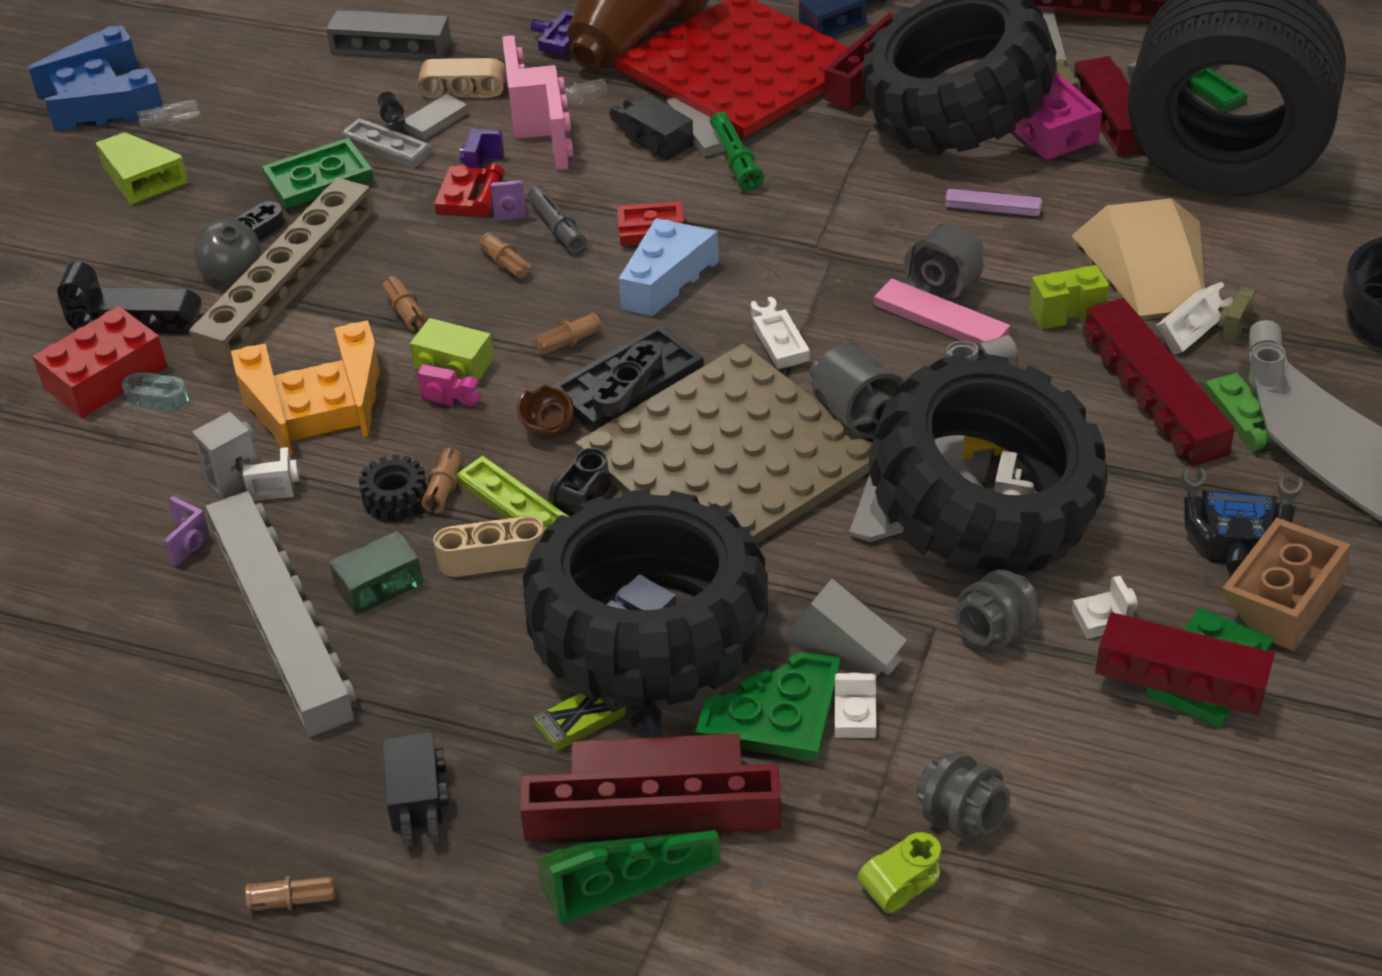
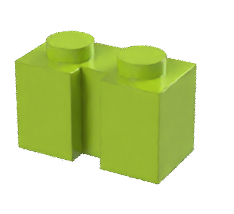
[1029,265,1110,330]
[410,318,494,380]

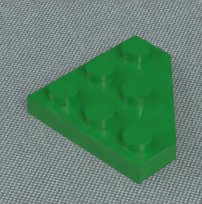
[696,652,841,762]

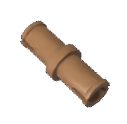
[421,448,464,513]

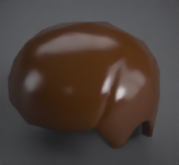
[516,384,575,438]

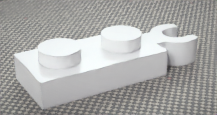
[1156,282,1233,355]
[751,297,810,370]

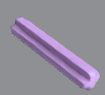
[945,189,1042,217]

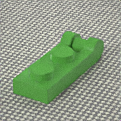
[1204,372,1278,452]

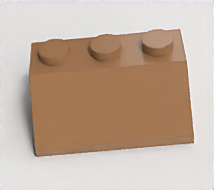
[1222,518,1351,651]

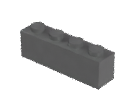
[326,10,451,60]

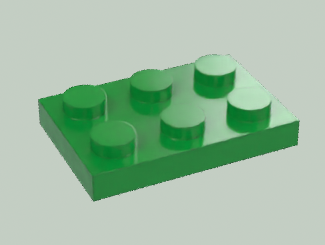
[262,137,374,209]
[1146,607,1274,729]

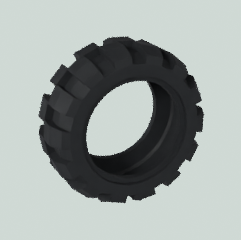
[862,0,1057,154]
[869,353,1108,575]
[523,489,768,707]

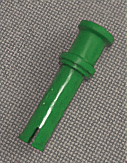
[710,112,765,191]

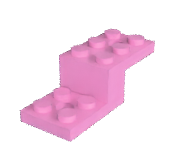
[502,35,573,171]

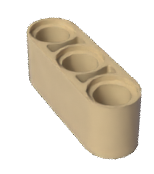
[417,58,506,98]
[433,516,544,577]

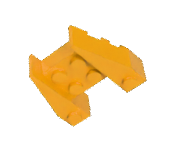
[231,320,380,455]

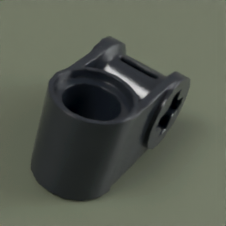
[548,448,610,512]

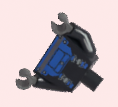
[1179,467,1303,575]

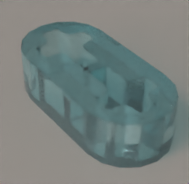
[122,372,189,410]

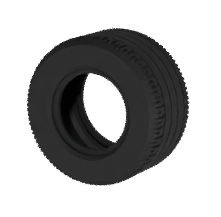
[1127,0,1346,196]

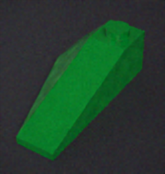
[537,830,720,925]

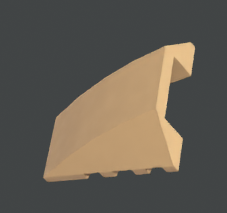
[1071,198,1205,321]

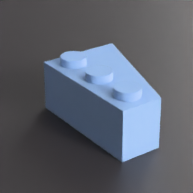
[619,218,719,316]

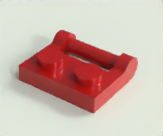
[434,164,505,217]

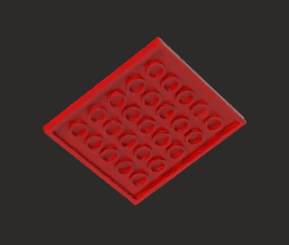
[616,0,849,138]

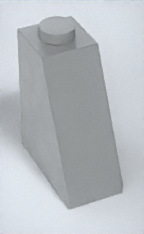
[783,579,907,677]

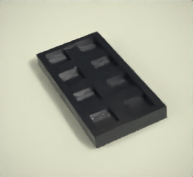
[551,324,704,431]

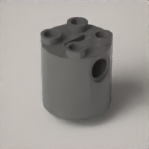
[810,340,903,439]

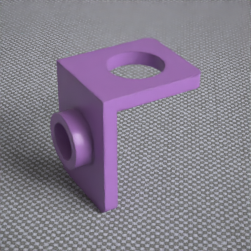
[491,180,527,221]
[165,496,210,566]

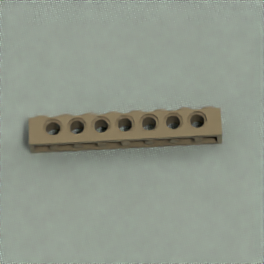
[189,177,374,367]

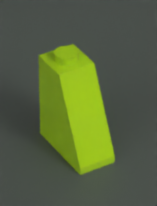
[96,132,189,205]

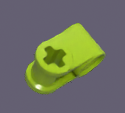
[857,832,941,914]

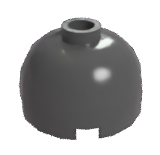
[194,218,262,286]

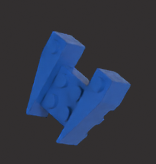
[28,25,164,131]

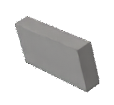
[403,94,468,141]

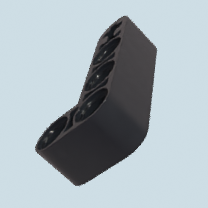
[57,261,202,334]

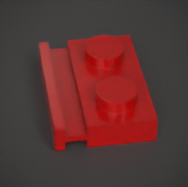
[617,201,684,246]

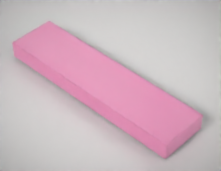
[874,278,1010,345]

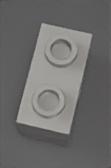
[192,412,262,500]

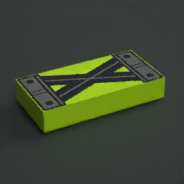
[534,693,626,752]

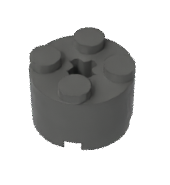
[904,224,983,301]

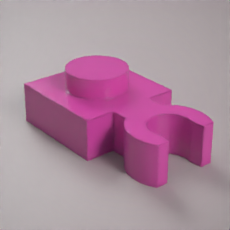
[417,364,481,406]

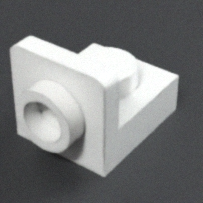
[243,447,300,501]
[994,451,1034,495]
[1072,576,1138,639]
[835,673,876,738]

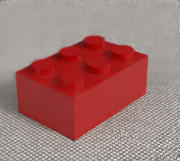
[32,306,168,418]

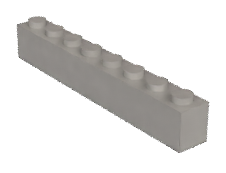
[206,491,357,738]

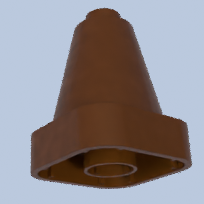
[567,0,710,69]

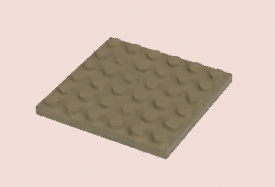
[576,344,871,544]

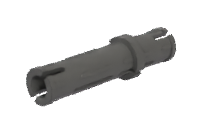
[528,186,587,253]

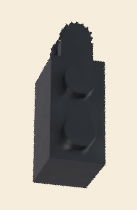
[609,95,694,161]
[383,732,449,847]

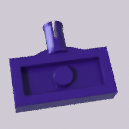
[530,11,574,56]

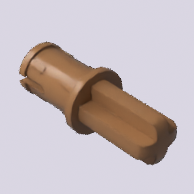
[479,232,531,279]
[382,276,427,331]
[535,313,602,354]
[246,875,336,912]

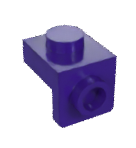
[460,129,504,168]

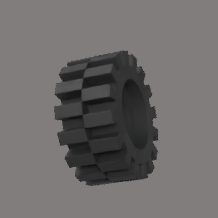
[359,455,427,522]

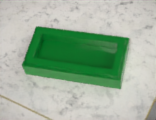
[1186,68,1248,113]

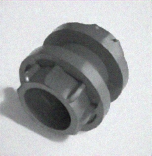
[956,570,1038,649]
[917,752,1010,839]

